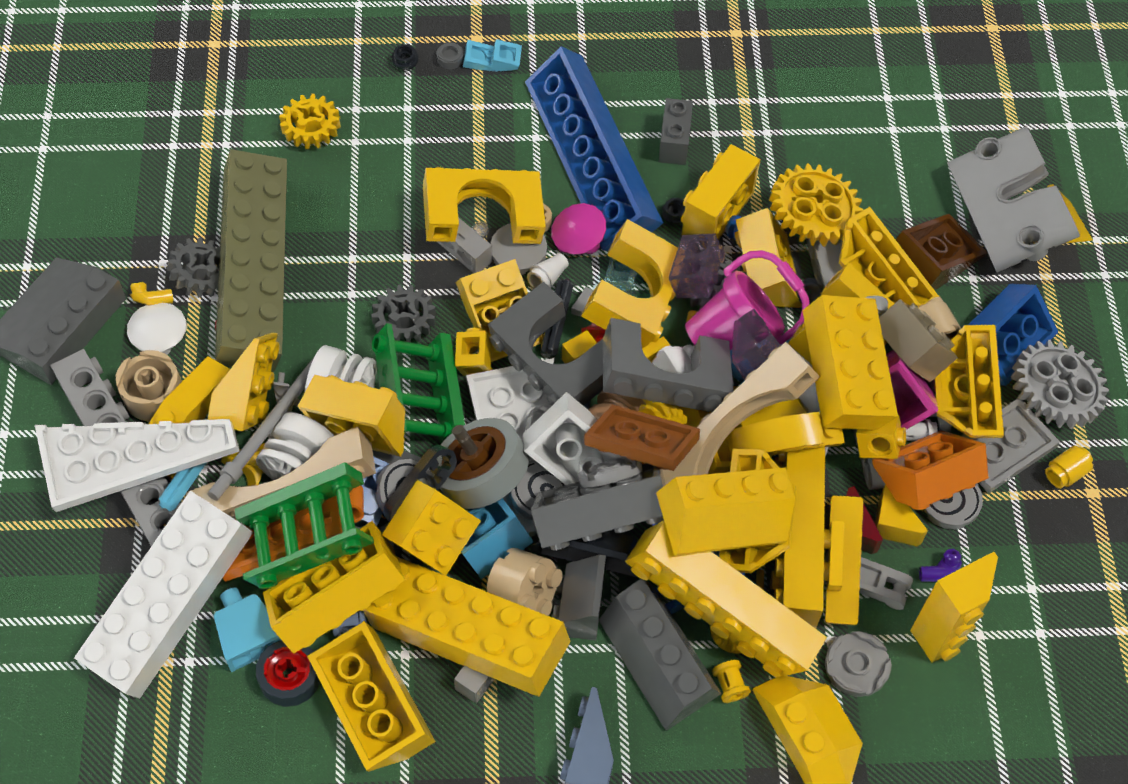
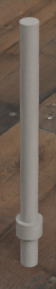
[207,357,314,501]

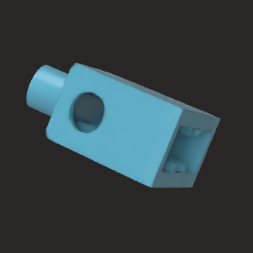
[214,587,281,672]

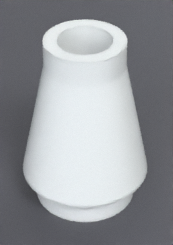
[527,253,569,288]

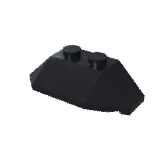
[531,529,650,581]

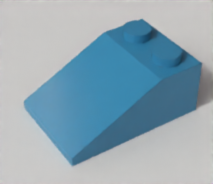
[461,498,534,579]

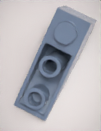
[560,687,614,784]

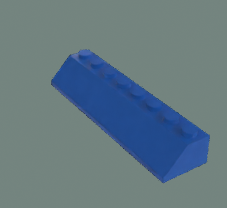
[525,46,663,251]

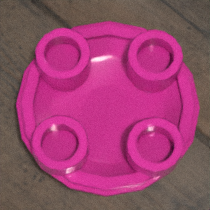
[551,203,606,255]

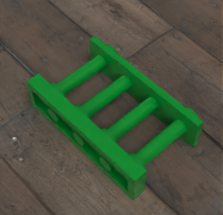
[372,323,465,444]
[235,462,374,589]

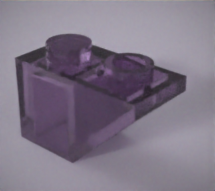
[732,308,781,380]

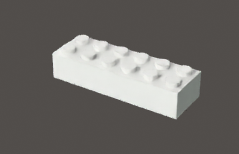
[74,491,253,699]

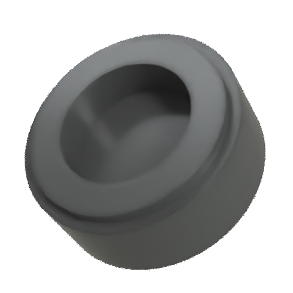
[437,43,464,69]

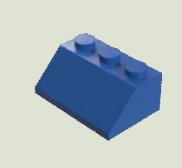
[968,284,1058,386]

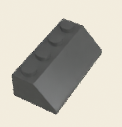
[599,579,722,730]

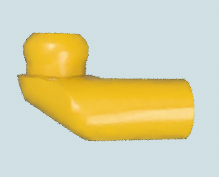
[130,282,173,306]

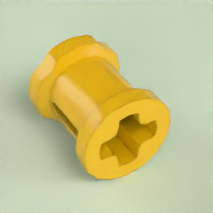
[712,660,751,703]

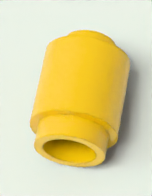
[1045,445,1093,489]

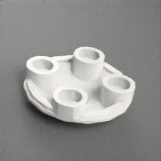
[127,303,187,355]

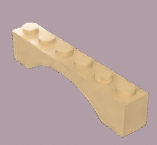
[662,342,820,484]
[186,427,376,525]

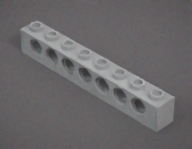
[50,349,181,546]

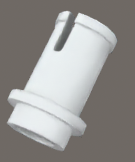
[906,419,938,441]

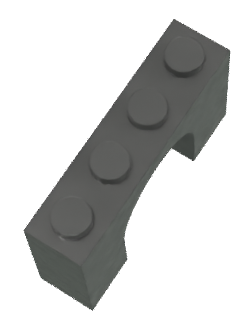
[488,282,603,406]
[603,318,733,412]

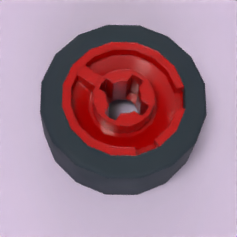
[256,640,320,707]

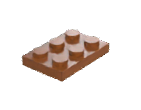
[584,404,700,471]

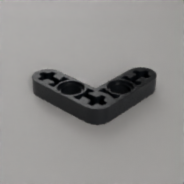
[383,445,457,523]

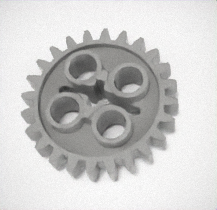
[1011,340,1109,429]

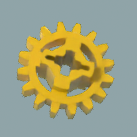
[279,94,341,149]

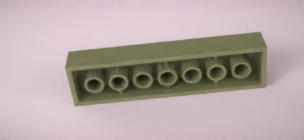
[215,149,287,372]

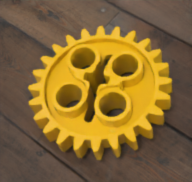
[769,163,863,247]

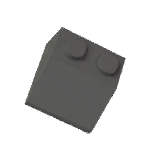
[553,555,606,641]

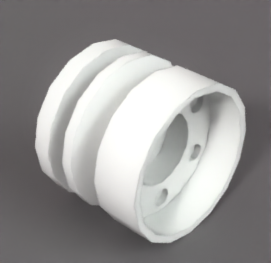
[305,345,377,391]
[256,412,334,480]

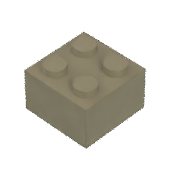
[879,299,958,382]

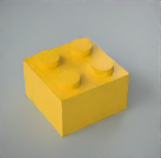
[382,480,481,576]

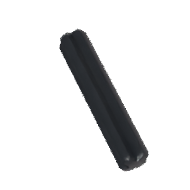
[540,279,573,358]

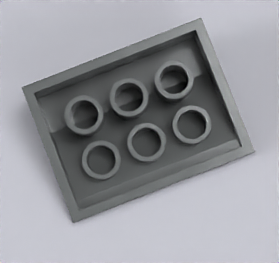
[0,257,126,385]
[531,463,666,550]

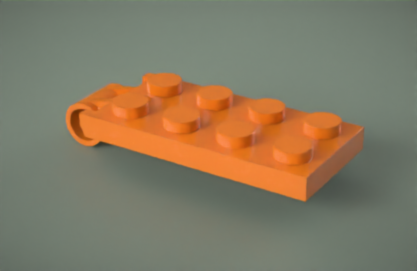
[223,486,364,582]

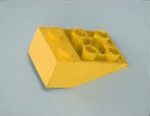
[456,259,544,362]
[207,332,280,431]

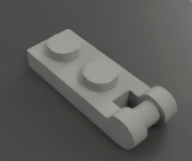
[824,550,913,610]

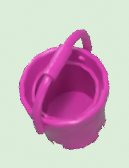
[685,250,809,352]

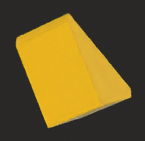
[875,485,928,547]

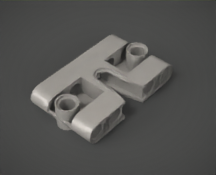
[947,126,1080,272]

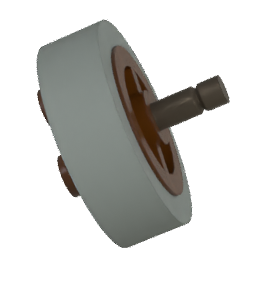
[431,418,529,509]

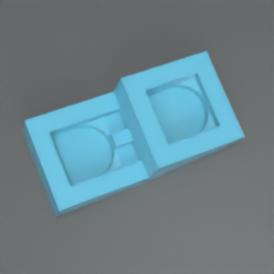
[463,39,522,71]

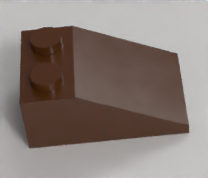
[896,214,988,290]

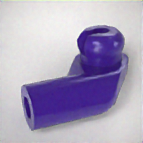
[919,549,962,582]

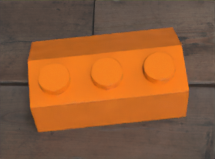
[872,430,989,510]

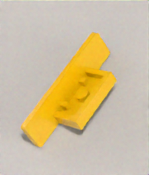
[824,495,863,626]

